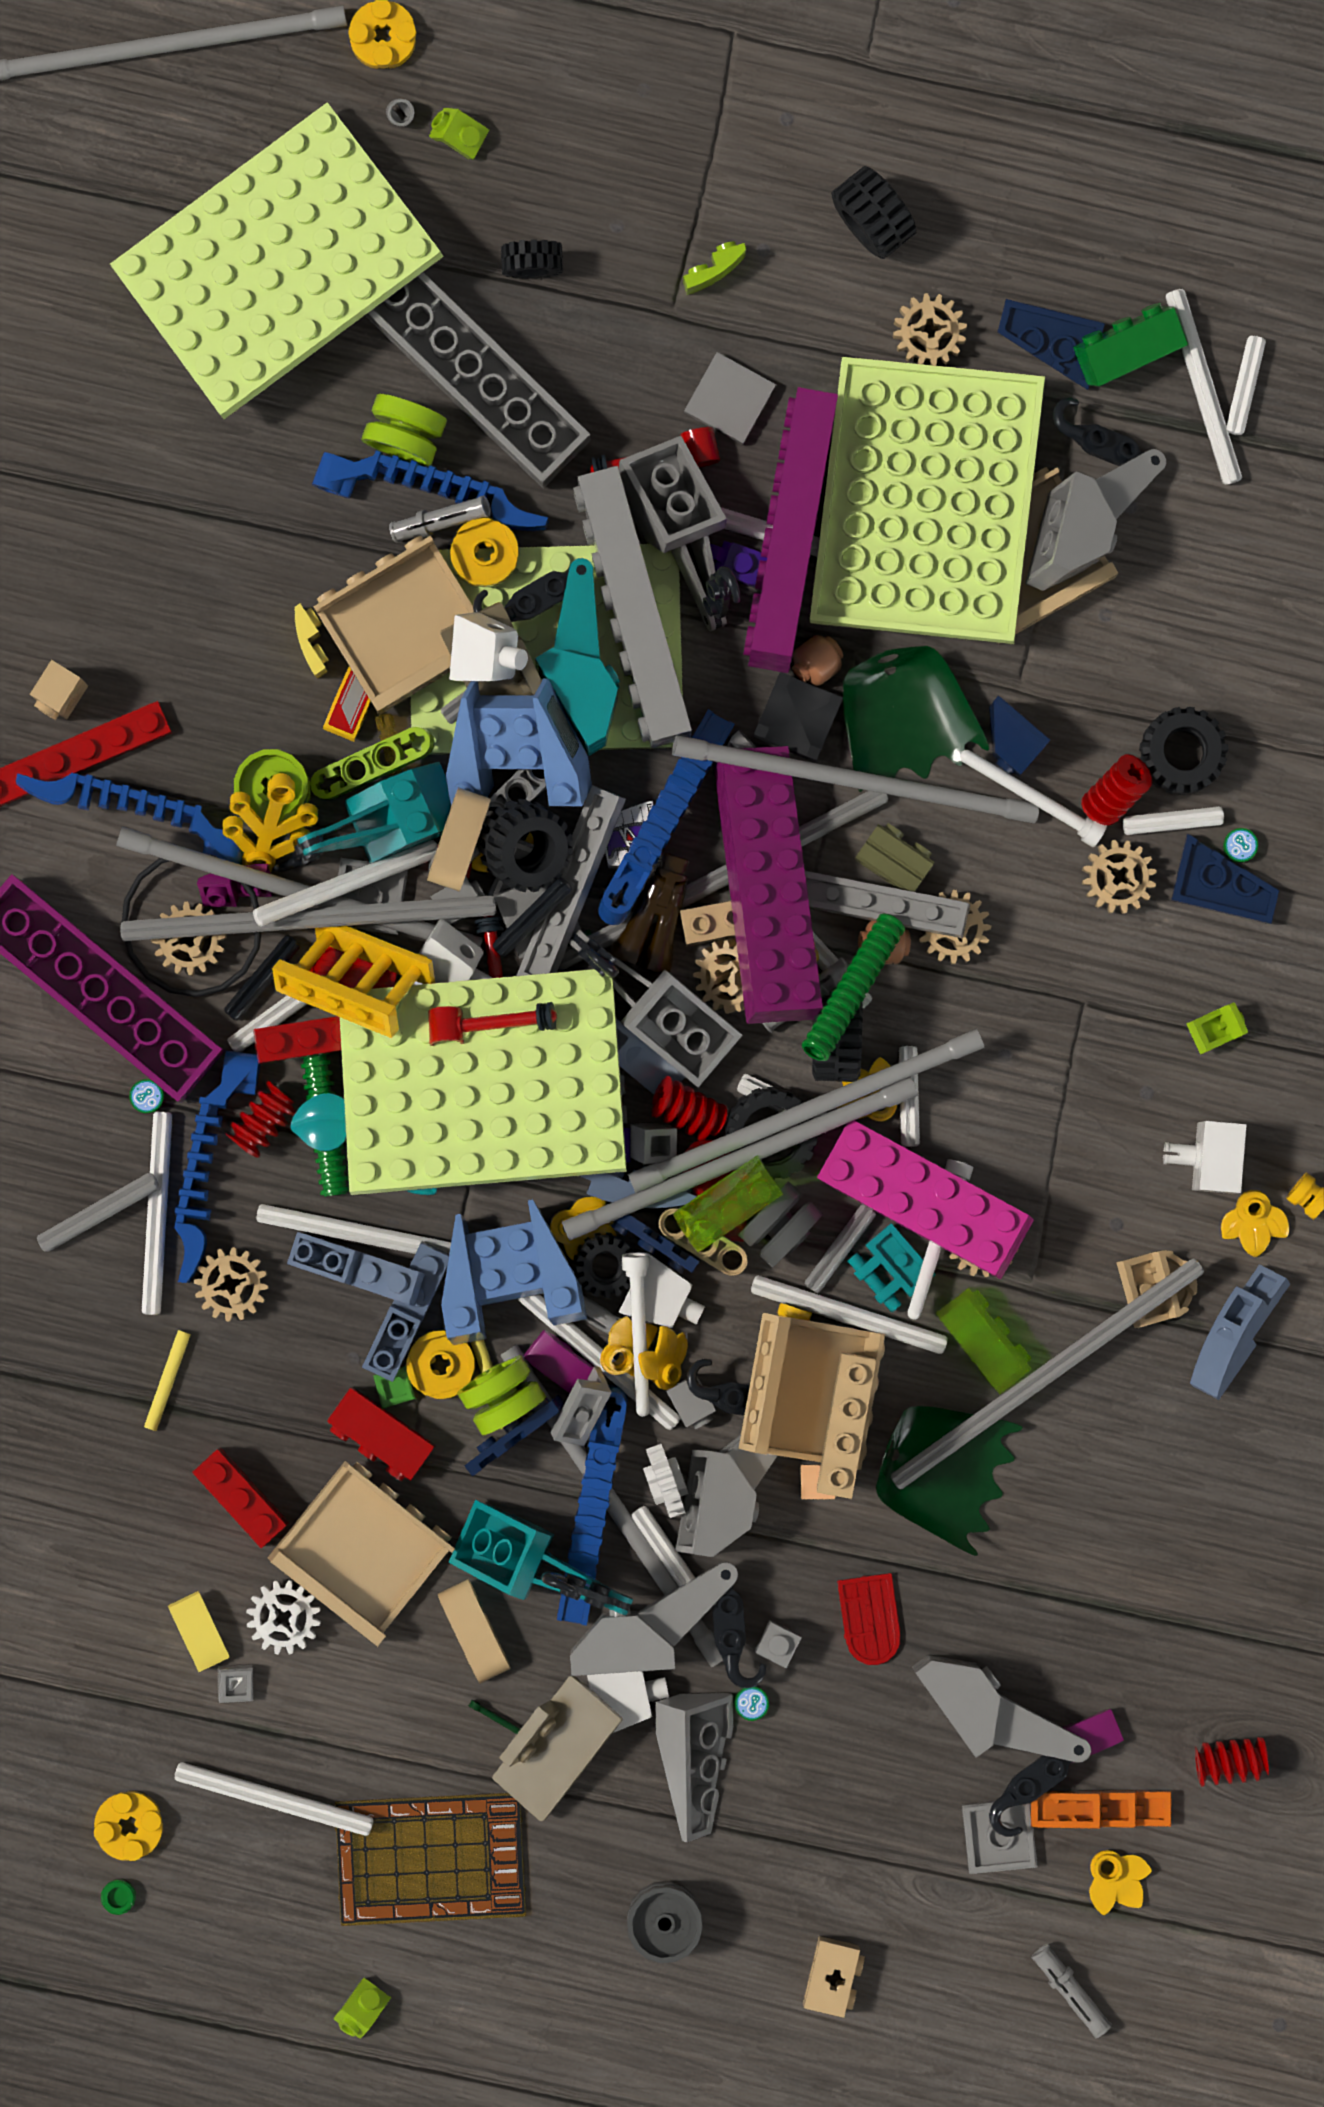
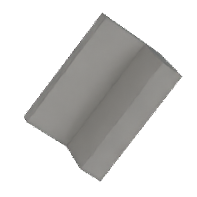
[550,1366,612,1446]

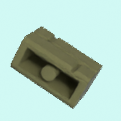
[854,823,935,892]

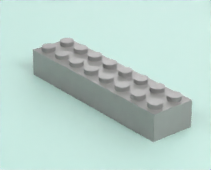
[365,272,591,489]
[573,466,692,748]

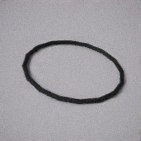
[121,854,262,997]

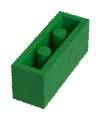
[1073,303,1188,386]

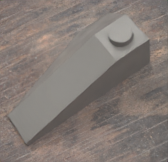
[656,1693,733,1842]

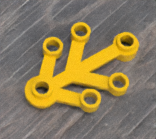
[223,773,318,872]

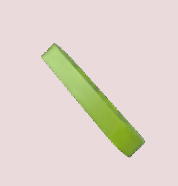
[310,727,435,800]

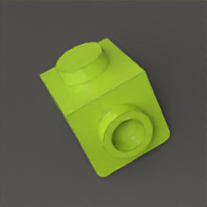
[429,108,489,160]
[1186,1002,1248,1055]
[333,1978,391,2039]

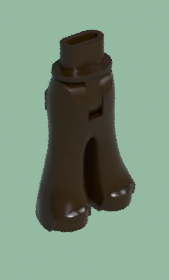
[608,852,689,973]

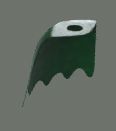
[843,646,989,792]
[876,1406,1023,1556]

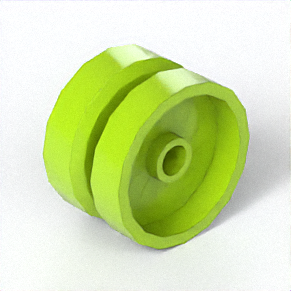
[361,394,447,466]
[234,749,311,823]
[457,1355,546,1435]

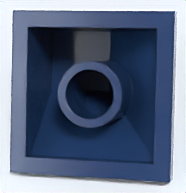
[989,695,1050,778]

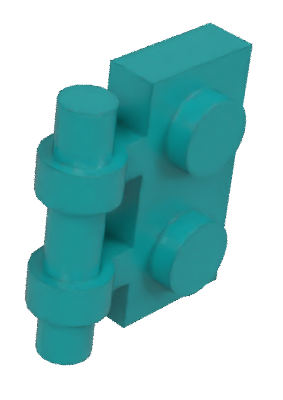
[847,1223,936,1313]

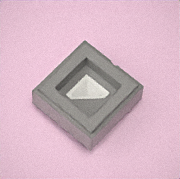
[218,1665,253,1703]

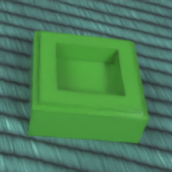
[373,1366,416,1408]

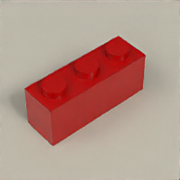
[327,1386,436,1482]
[192,1447,289,1548]

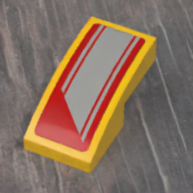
[323,666,371,742]

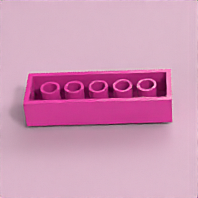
[817,1120,1034,1280]

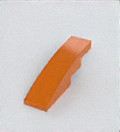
[1031,1790,1172,1829]

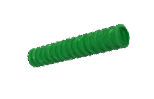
[801,914,905,1061]
[299,1053,349,1197]

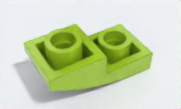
[683,241,746,295]

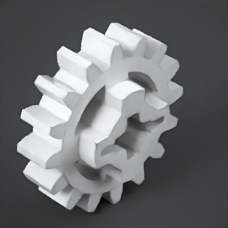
[643,1444,688,1519]
[246,1579,321,1655]

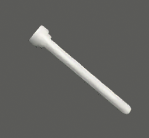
[960,750,1107,847]
[908,1159,973,1320]
[622,1252,650,1417]

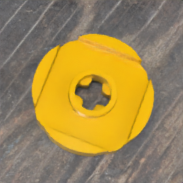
[348,0,416,69]
[450,518,519,587]
[406,1330,475,1399]
[94,1791,163,1861]

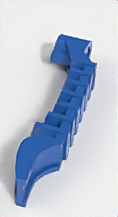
[312,450,549,531]
[598,709,735,925]
[16,773,244,865]
[174,1051,261,1283]
[557,1385,628,1626]

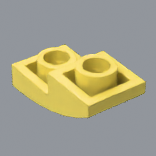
[295,603,329,679]
[168,1591,230,1672]

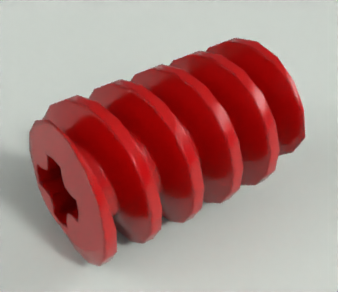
[1081,754,1152,825]
[651,1076,728,1141]
[225,1080,296,1158]
[1195,1737,1269,1787]

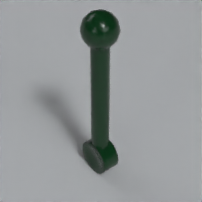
[468,1700,521,1734]

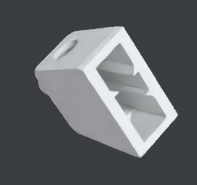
[449,612,528,681]
[413,919,492,985]
[619,1255,705,1328]
[587,1671,669,1733]

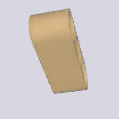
[427,787,491,892]
[659,1208,748,1276]
[438,1579,511,1684]

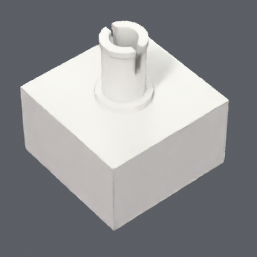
[1163,1121,1246,1194]

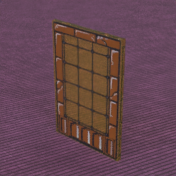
[335,1793,526,1926]

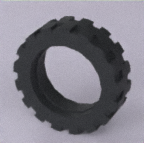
[725,1087,817,1181]

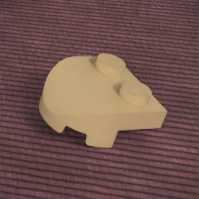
[1116,1250,1197,1328]

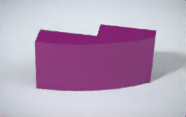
[197,864,273,907]
[524,1330,594,1393]
[1062,1709,1124,1764]

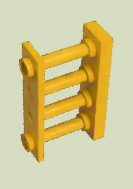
[272,926,435,1038]

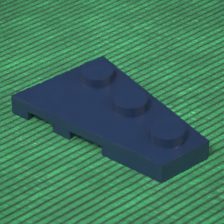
[997,299,1105,390]
[1171,834,1279,925]
[609,1214,700,1274]
[464,1395,565,1477]

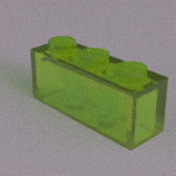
[673,1155,783,1253]
[935,1288,1032,1394]

